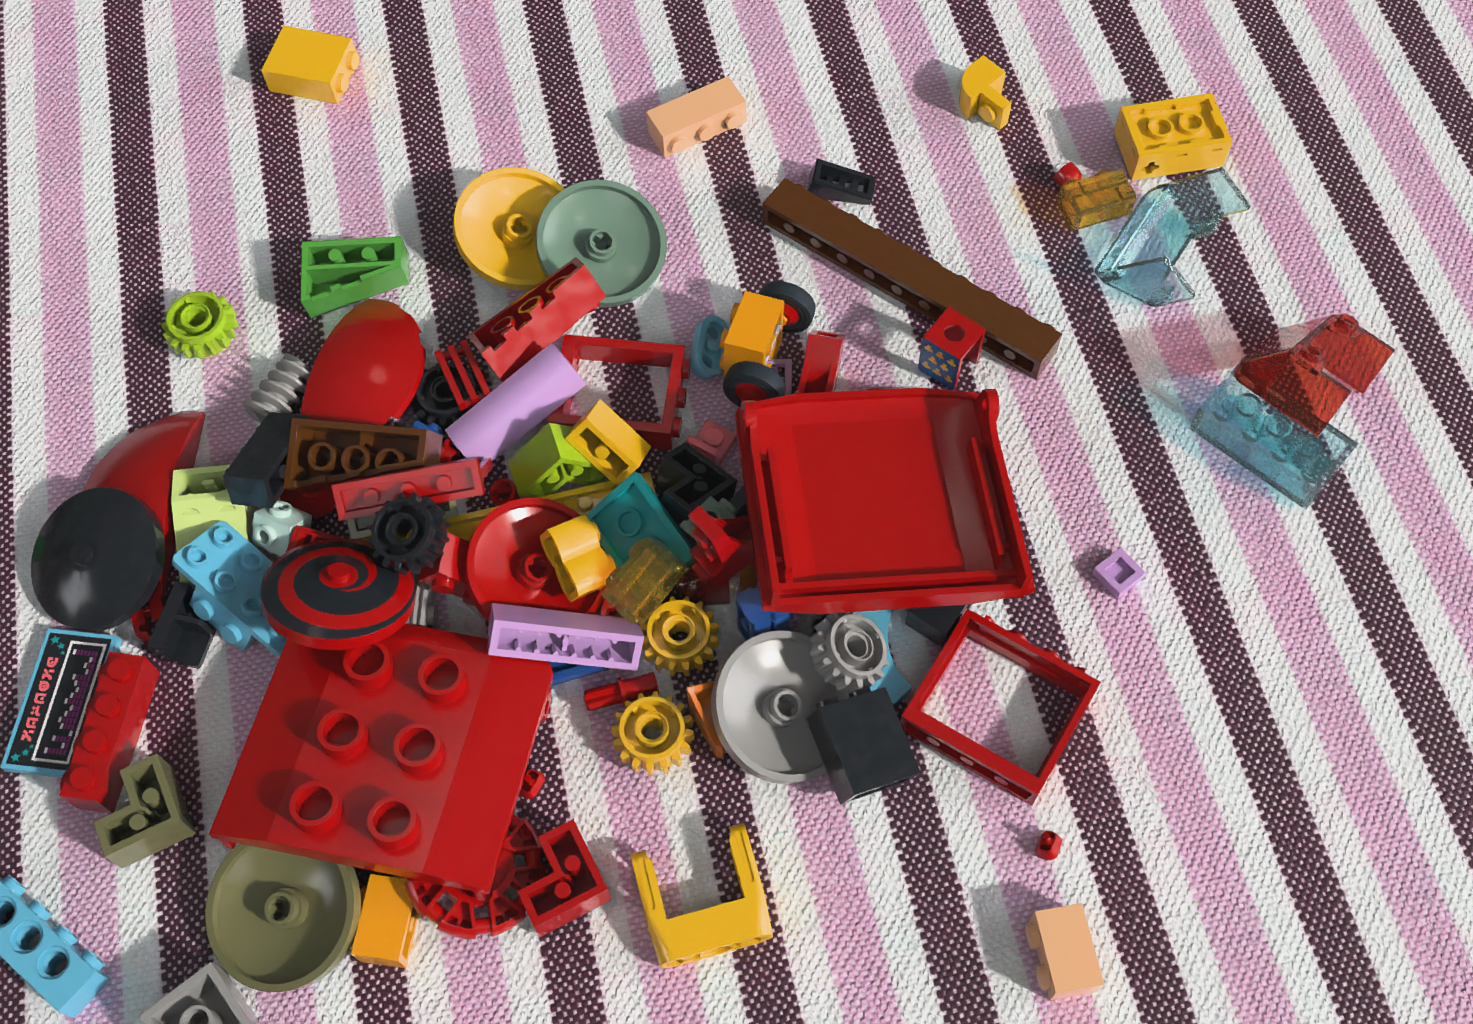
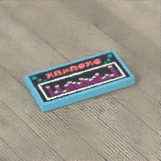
[0,628,122,778]

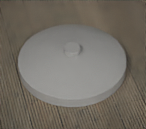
[711,630,850,784]

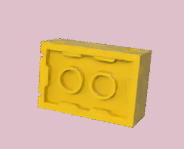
[1114,93,1233,181]

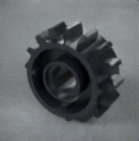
[411,361,482,433]
[368,492,450,575]

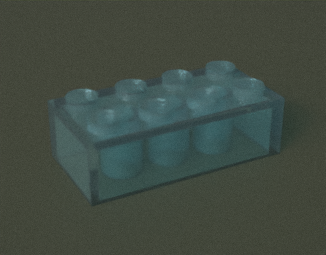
[1189,363,1359,510]

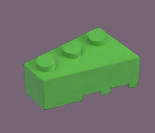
[301,236,409,319]

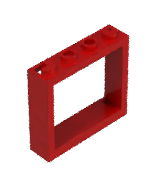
[900,608,1101,806]

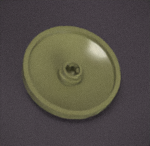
[205,844,361,992]

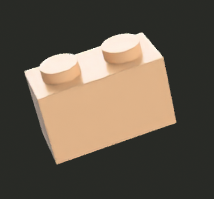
[1026,903,1104,1001]

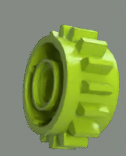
[161,291,239,360]

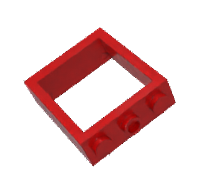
[547,334,691,450]

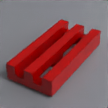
[434,340,490,411]

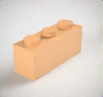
[646,76,746,157]

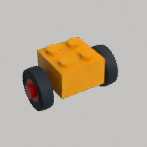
[719,281,816,407]

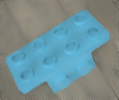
[172,521,287,656]

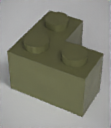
[93,754,196,868]

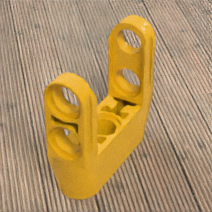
[630,823,773,969]

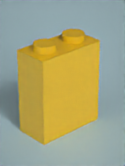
[261,25,359,104]

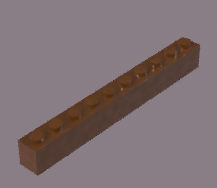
[762,178,1062,380]

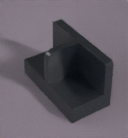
[147,581,217,669]

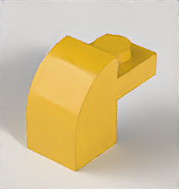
[959,55,1012,130]

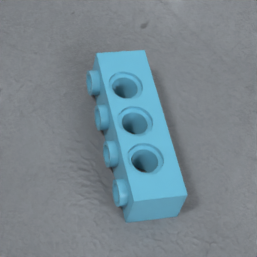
[0,875,111,1018]

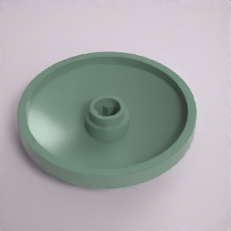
[536,180,667,308]

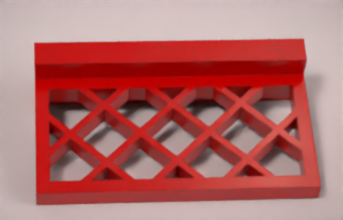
[331,457,493,521]

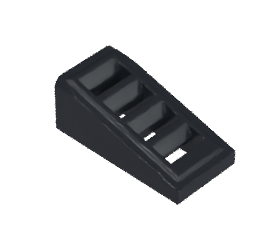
[807,158,876,205]

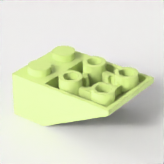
[171,464,256,583]

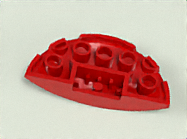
[300,299,426,425]
[83,411,206,597]

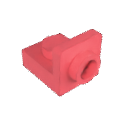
[685,419,737,467]

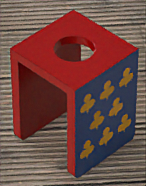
[918,306,986,390]

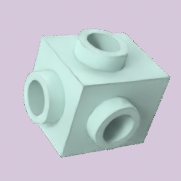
[252,500,312,556]

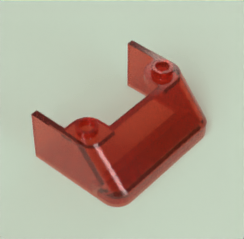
[1233,313,1395,437]

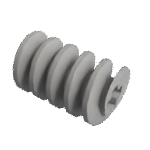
[243,353,311,424]

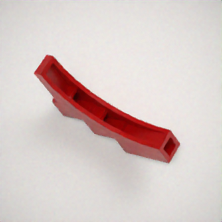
[688,505,756,589]

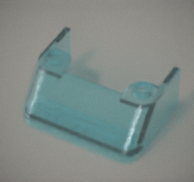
[1095,167,1251,307]

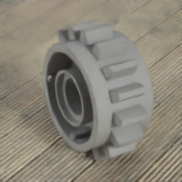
[809,612,889,693]

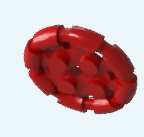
[404,813,546,939]

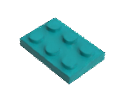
[586,472,694,603]

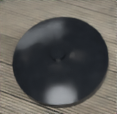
[31,487,165,631]

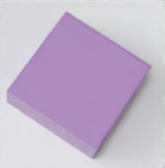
[1092,547,1146,599]

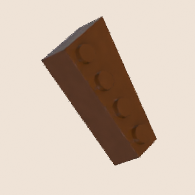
[283,418,443,493]

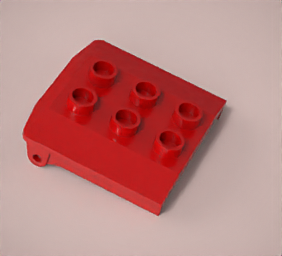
[734,387,1035,614]
[209,624,554,901]

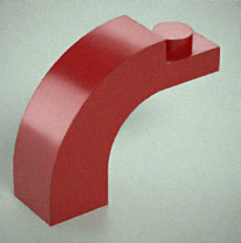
[795,329,845,394]

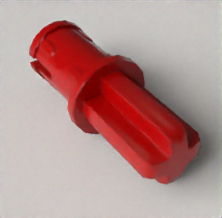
[583,672,659,711]

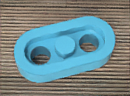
[689,315,729,380]

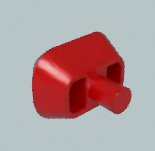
[519,769,545,799]
[1035,831,1062,860]

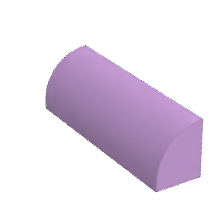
[445,342,586,461]
[487,603,644,671]

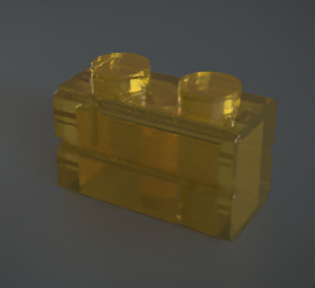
[1057,169,1136,231]
[601,537,689,625]

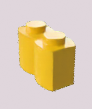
[539,514,616,602]

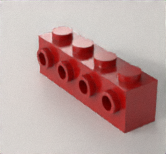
[59,652,160,814]

